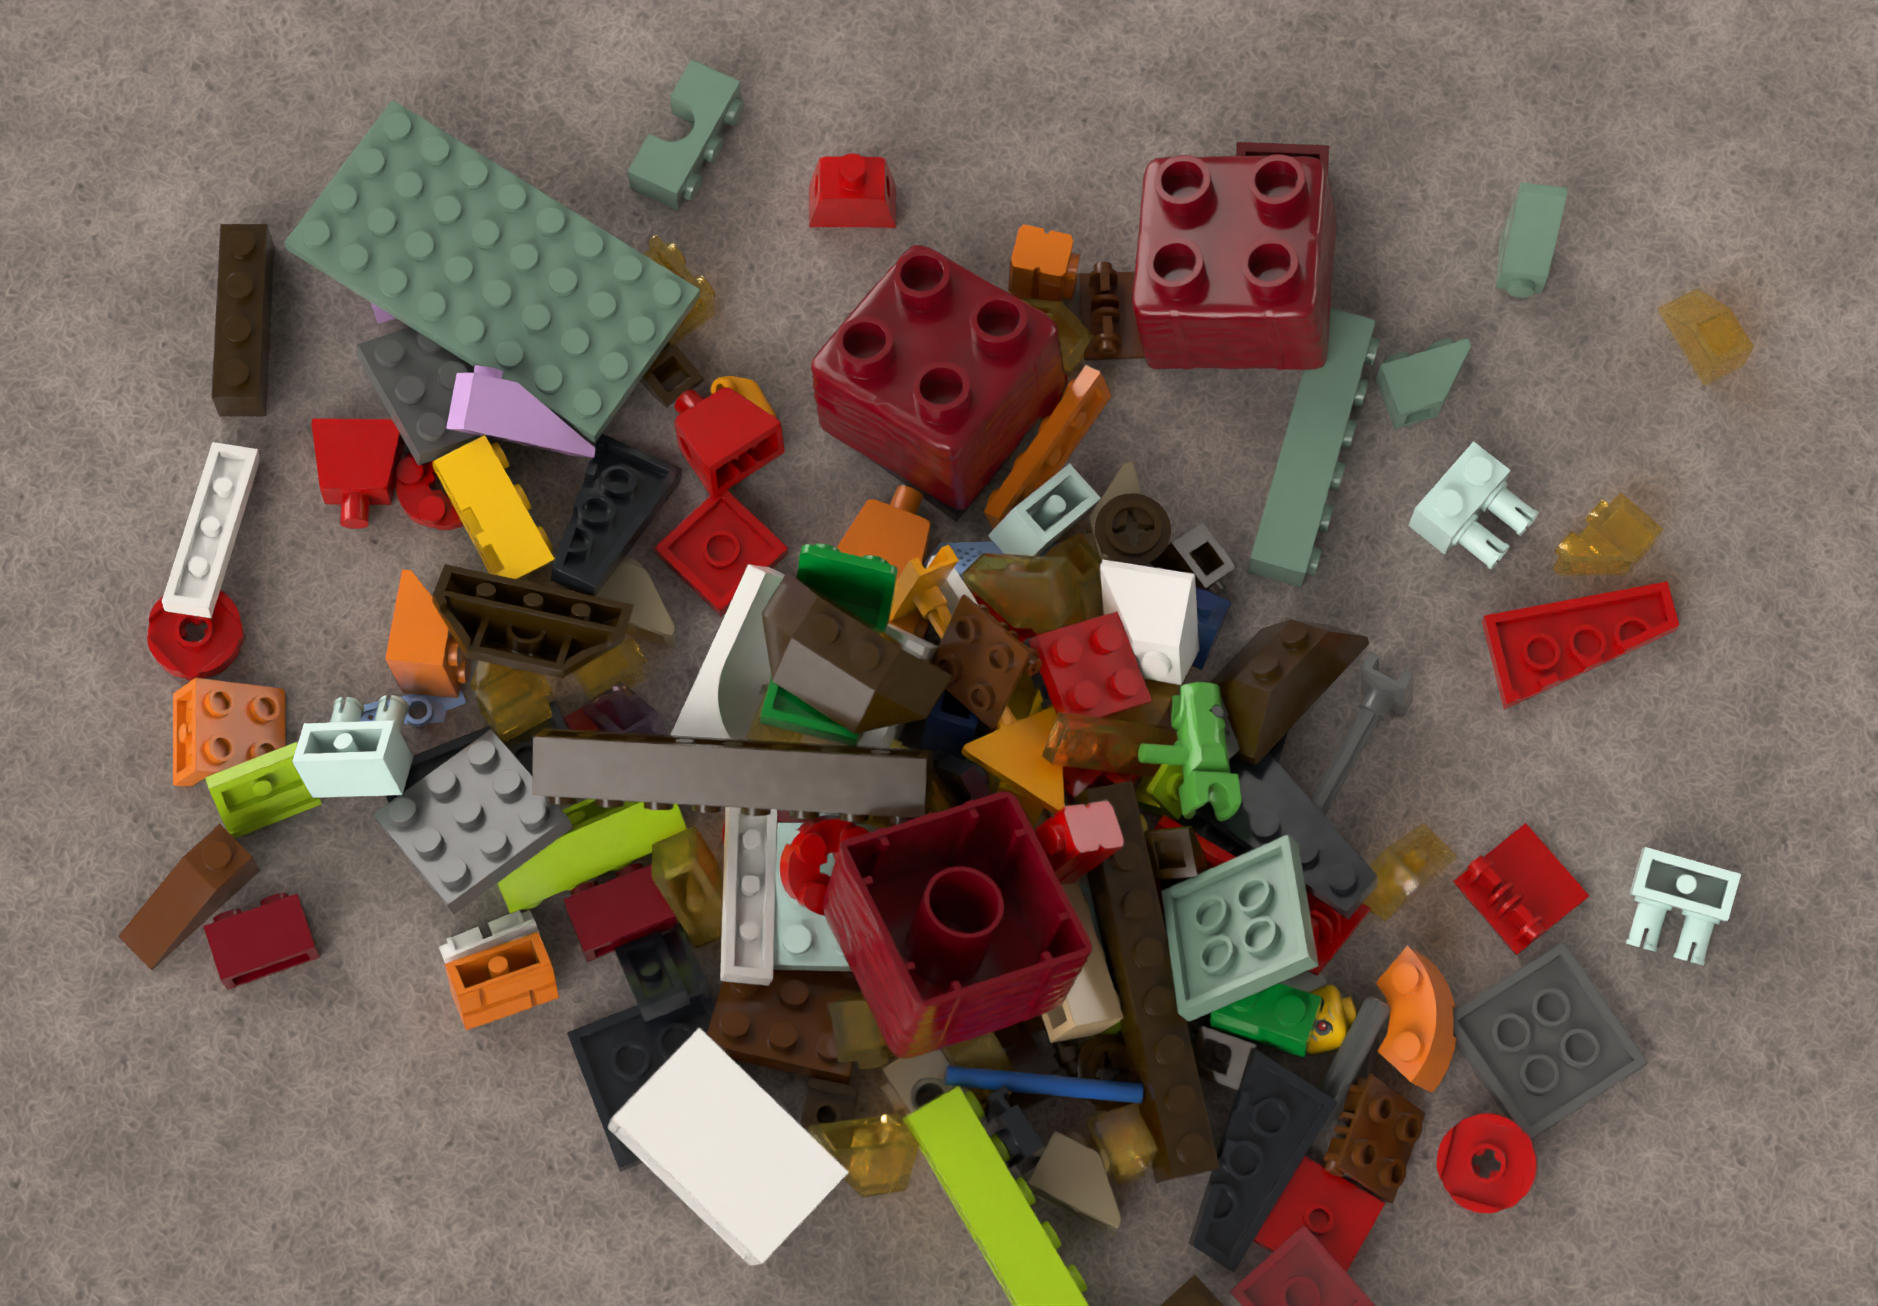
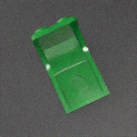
[760,543,898,746]

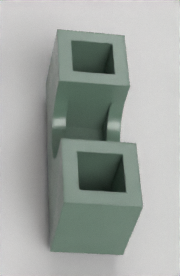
[628,59,745,211]

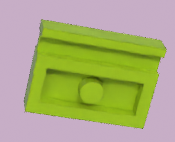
[205,742,322,838]

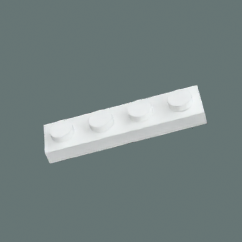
[162,442,260,618]
[720,807,777,985]

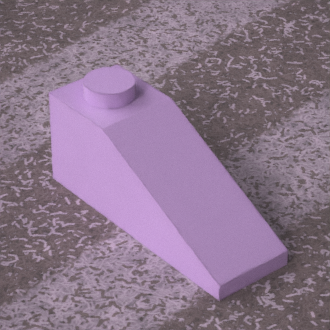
[446,365,596,458]

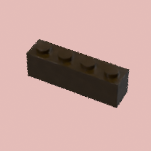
[211,224,274,417]

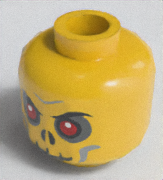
[1306,985,1357,1055]

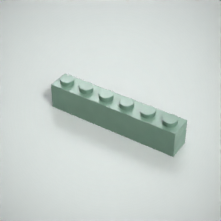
[1247,308,1380,587]

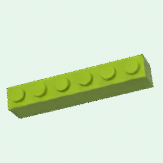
[902,1086,1089,1306]

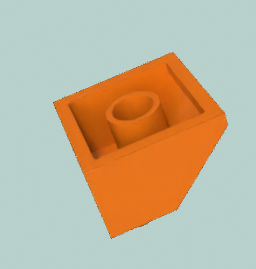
[385,569,471,698]

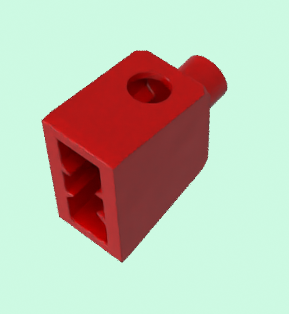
[809,153,896,228]
[674,387,785,498]
[311,418,405,529]

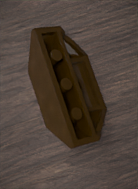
[432,564,634,679]
[761,572,953,734]
[1210,619,1369,765]

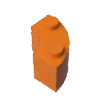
[1376,946,1456,1093]

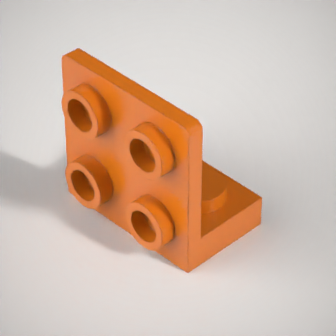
[173,678,286,787]

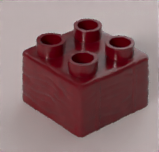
[1132,154,1337,370]
[811,245,1066,510]
[822,792,1093,1059]

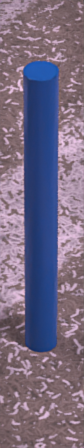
[944,1066,1143,1103]

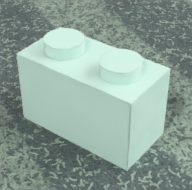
[988,463,1101,571]

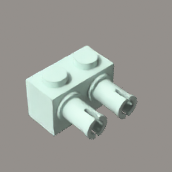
[1408,441,1539,570]
[292,695,413,798]
[1626,847,1741,966]

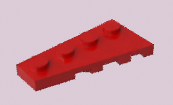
[1481,581,1679,710]

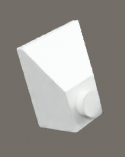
[1100,560,1199,685]

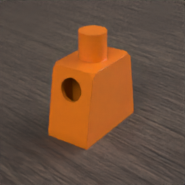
[836,485,931,581]

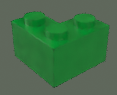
[1210,983,1322,1058]

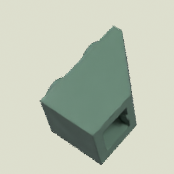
[1376,338,1471,429]

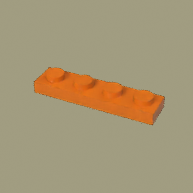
[983,365,1112,529]

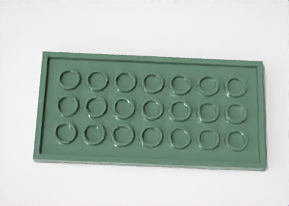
[284,100,701,443]

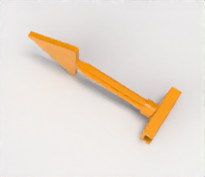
[889,545,1065,814]

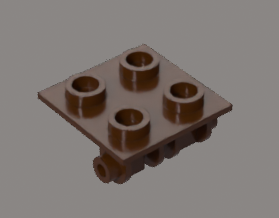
[1079,262,1145,361]
[931,595,1042,730]
[1323,1074,1425,1204]

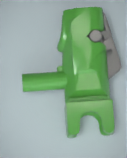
[1138,682,1242,821]

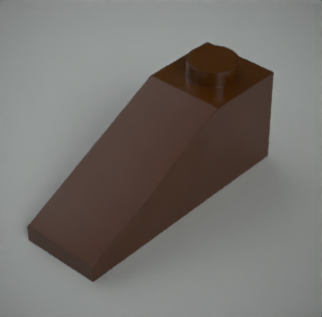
[119,823,260,971]

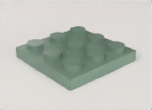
[1161,835,1319,1022]

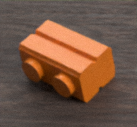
[1008,224,1081,312]
[444,932,559,1031]

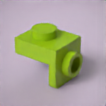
[1135,763,1184,820]

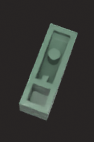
[1495,182,1568,298]

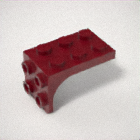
[1229,1225,1376,1306]

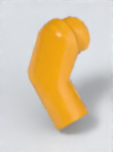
[711,376,777,418]

